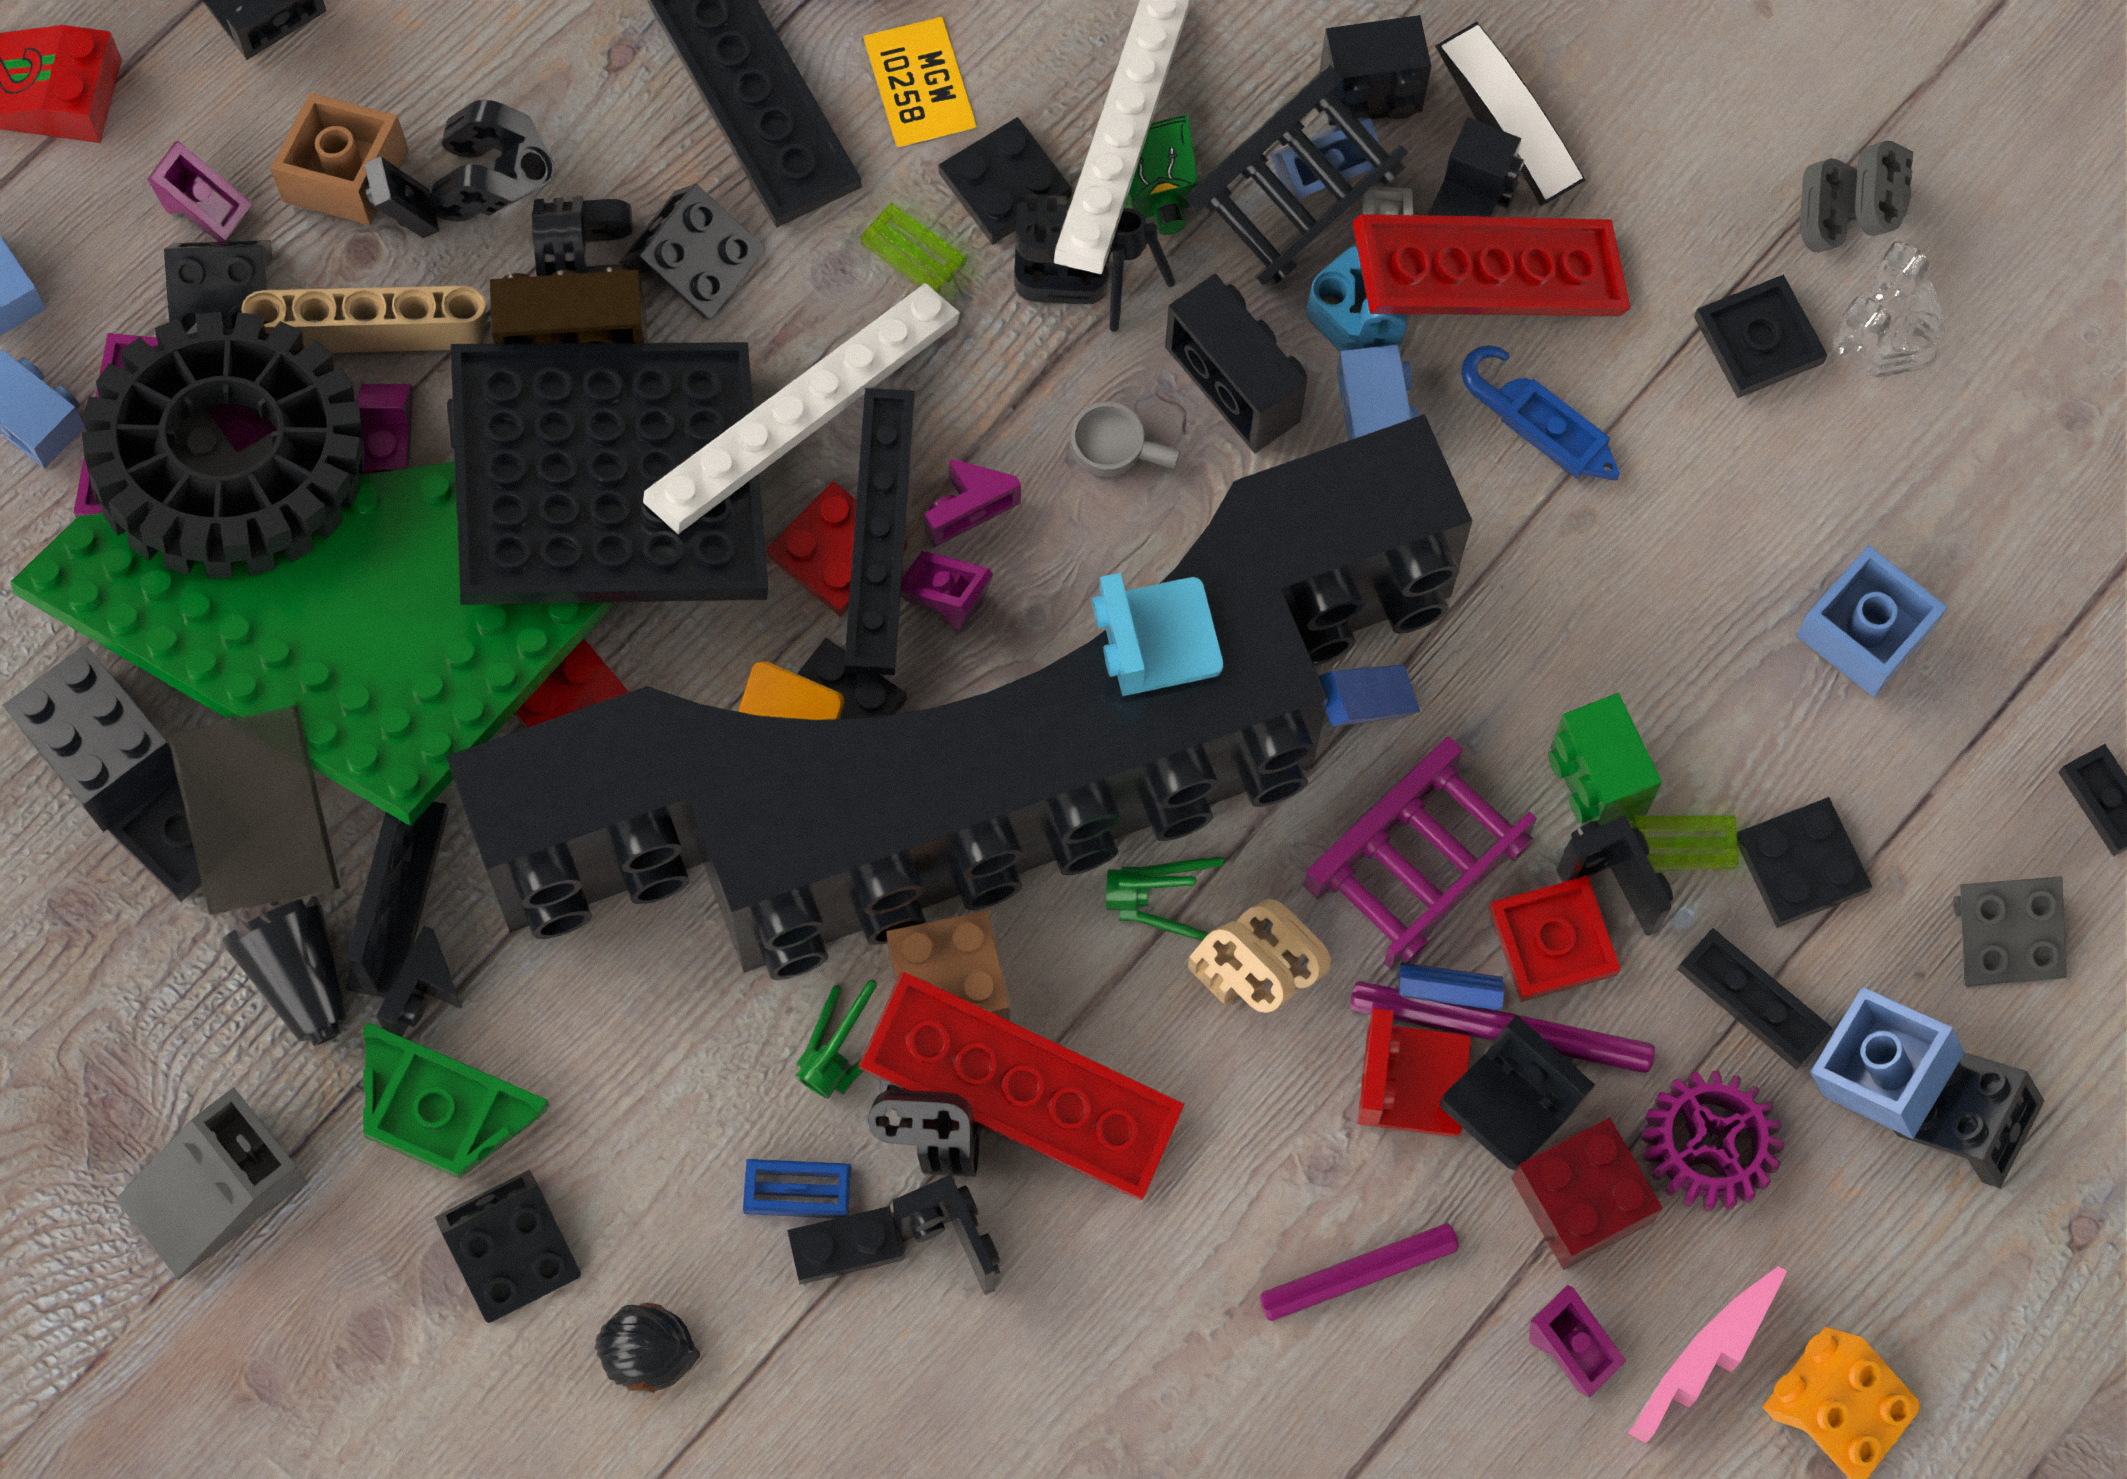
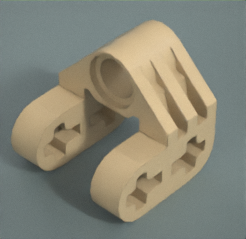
[1188,899,1331,1013]

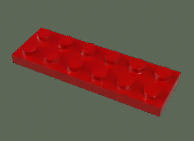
[1352,214,1631,316]
[857,971,1185,1200]

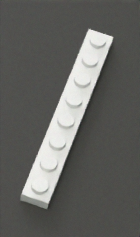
[1054,0,1189,274]
[643,283,960,534]

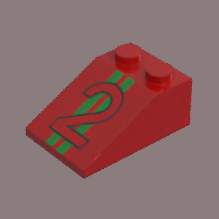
[0,25,122,143]

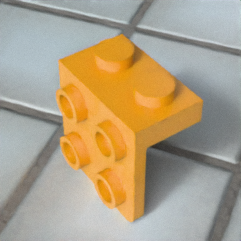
[738,661,845,720]
[1762,1327,1920,1479]

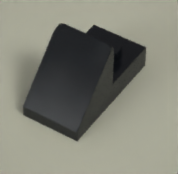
[376,925,462,1037]

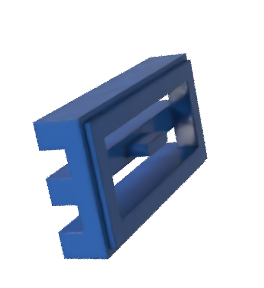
[1398,962,1504,1010]
[743,1159,851,1218]

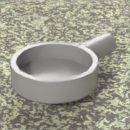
[1070,402,1180,477]

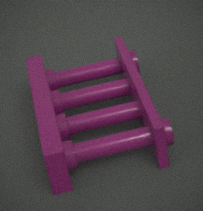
[1303,736,1537,969]

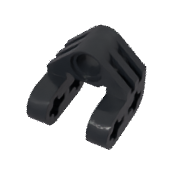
[428,100,554,222]
[1014,193,1111,304]
[532,196,633,276]
[868,1079,982,1177]

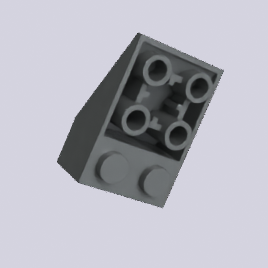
[116,1087,306,1280]

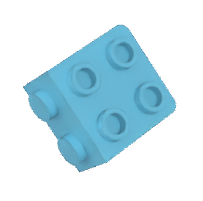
[1091,573,1223,696]

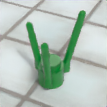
[1106,857,1225,941]
[795,980,877,1099]

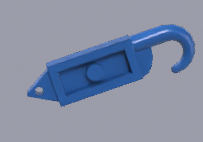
[1461,345,1620,481]

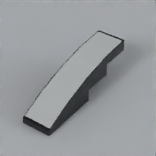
[1435,22,1586,206]

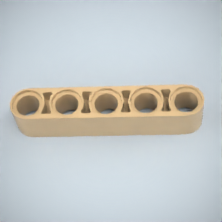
[241,286,486,353]

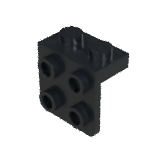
[1556,816,1673,936]
[1440,1015,1595,1170]

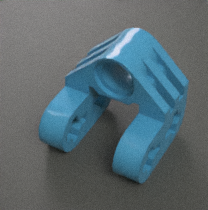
[1305,246,1407,352]

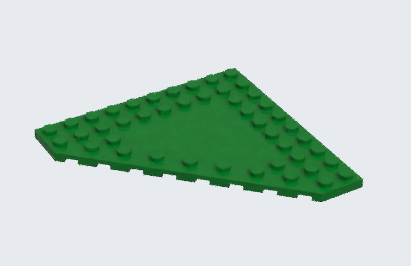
[10,462,617,826]

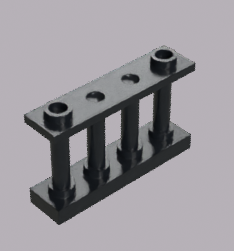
[1184,65,1408,285]

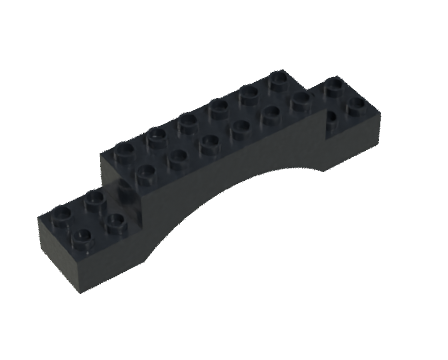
[446,414,1473,980]

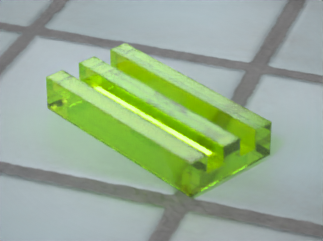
[860,203,966,294]
[1632,815,1739,869]

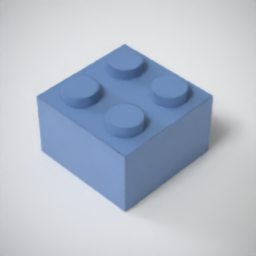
[1796,545,1948,698]
[1810,987,1964,1139]

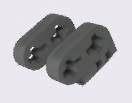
[1800,140,1913,253]

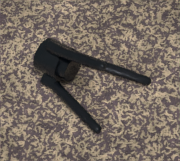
[1105,208,1175,332]

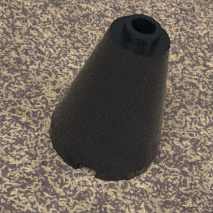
[222,896,347,1046]

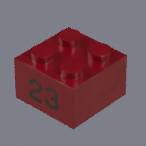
[1512,1117,1663,1270]

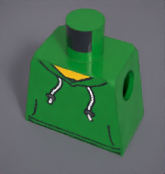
[1124,114,1197,235]

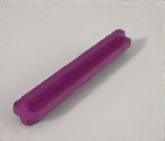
[1259,1223,1459,1321]

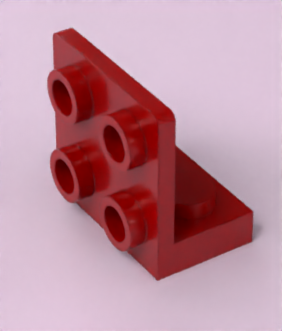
[1357,1008,1471,1137]

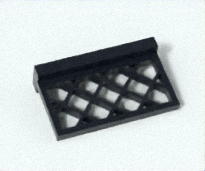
[346,801,449,998]

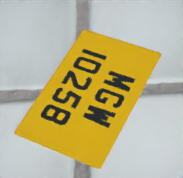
[863,17,977,147]

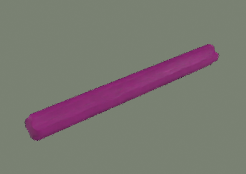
[1350,981,1655,1073]

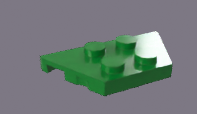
[363,1022,549,1179]

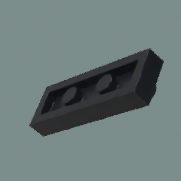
[1677,928,1832,1070]

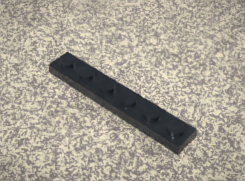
[844,388,915,675]

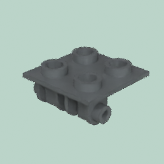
[1953,876,2067,986]

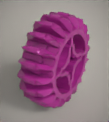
[1641,1070,1784,1212]

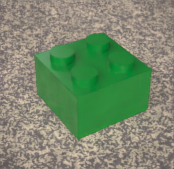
[1548,692,1662,826]

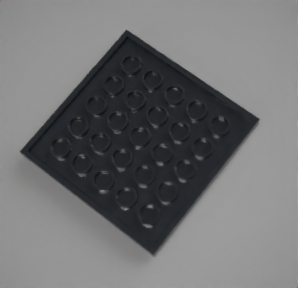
[451,342,768,605]

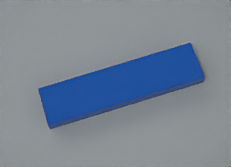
[1319,665,1421,726]

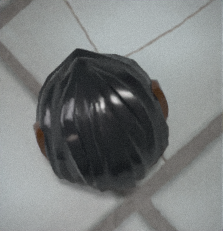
[594,1302,700,1393]

